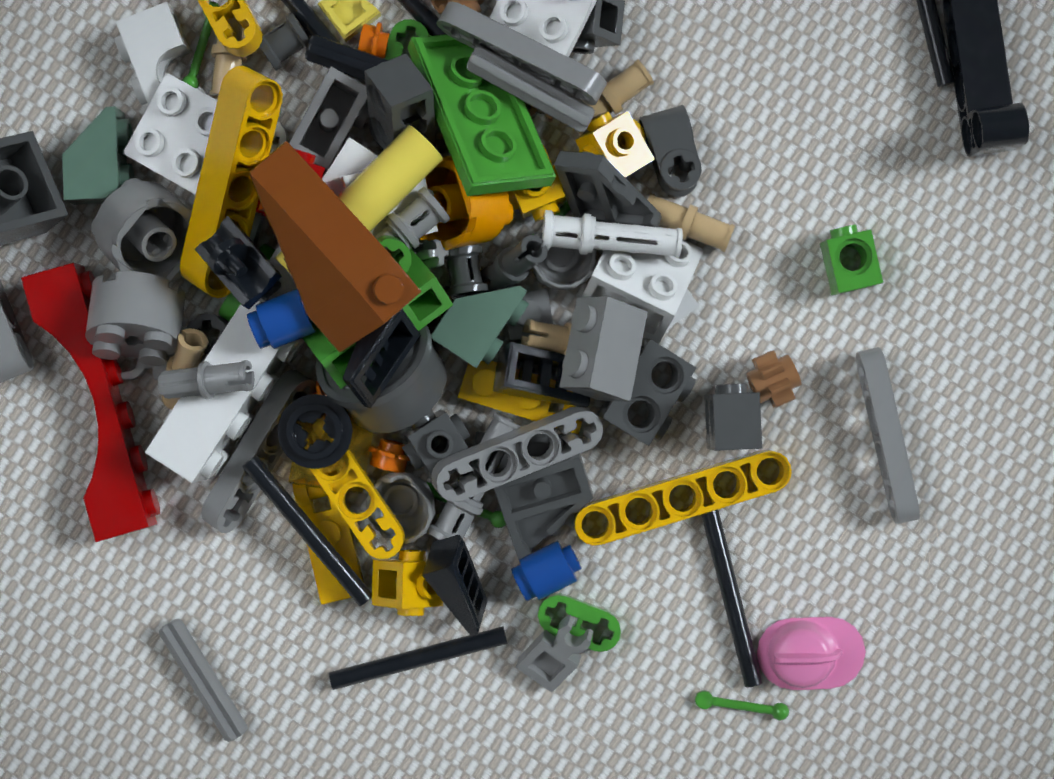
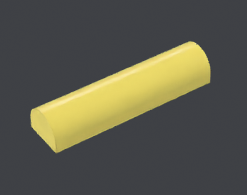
[275,125,443,274]

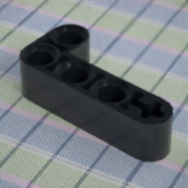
[941,0,1029,157]

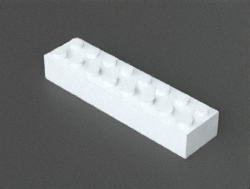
[145,137,378,483]

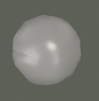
[531,229,597,290]
[366,472,435,544]

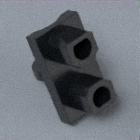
[195,216,282,309]

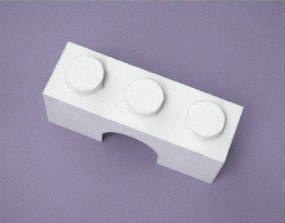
[114,2,208,105]

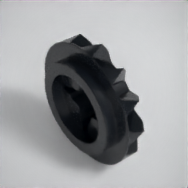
[278,394,353,469]

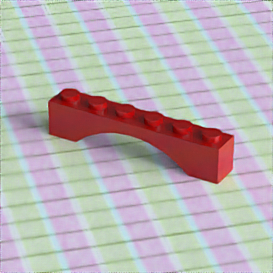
[21,262,160,542]

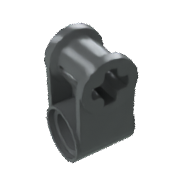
[639,105,702,198]

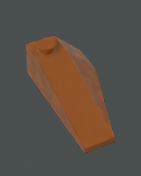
[249,141,422,352]

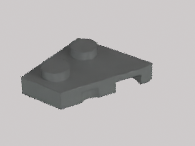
[554,151,662,227]
[494,454,593,560]

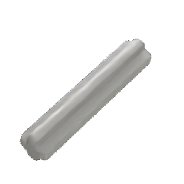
[466,46,595,132]
[159,618,248,742]

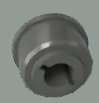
[316,325,447,433]

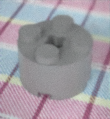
[91,178,192,283]
[85,271,186,366]

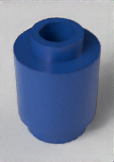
[247,289,316,349]
[511,541,582,601]

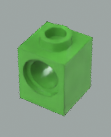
[820,224,884,296]

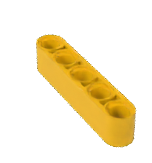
[180,66,283,298]
[574,450,792,546]

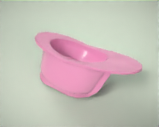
[757,617,866,690]

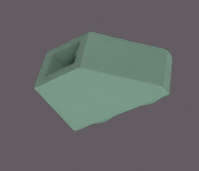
[62,106,134,205]
[431,286,529,368]

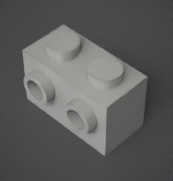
[289,67,369,174]
[559,296,648,401]

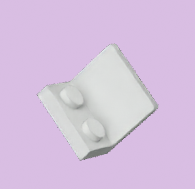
[489,0,597,57]
[124,74,217,195]
[582,237,703,344]

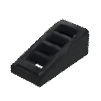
[342,309,420,409]
[493,342,590,408]
[422,535,488,635]

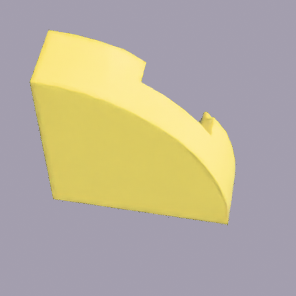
[317,0,382,42]

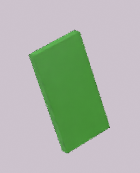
[407,35,556,196]

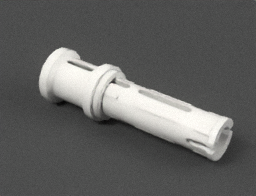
[541,210,683,258]

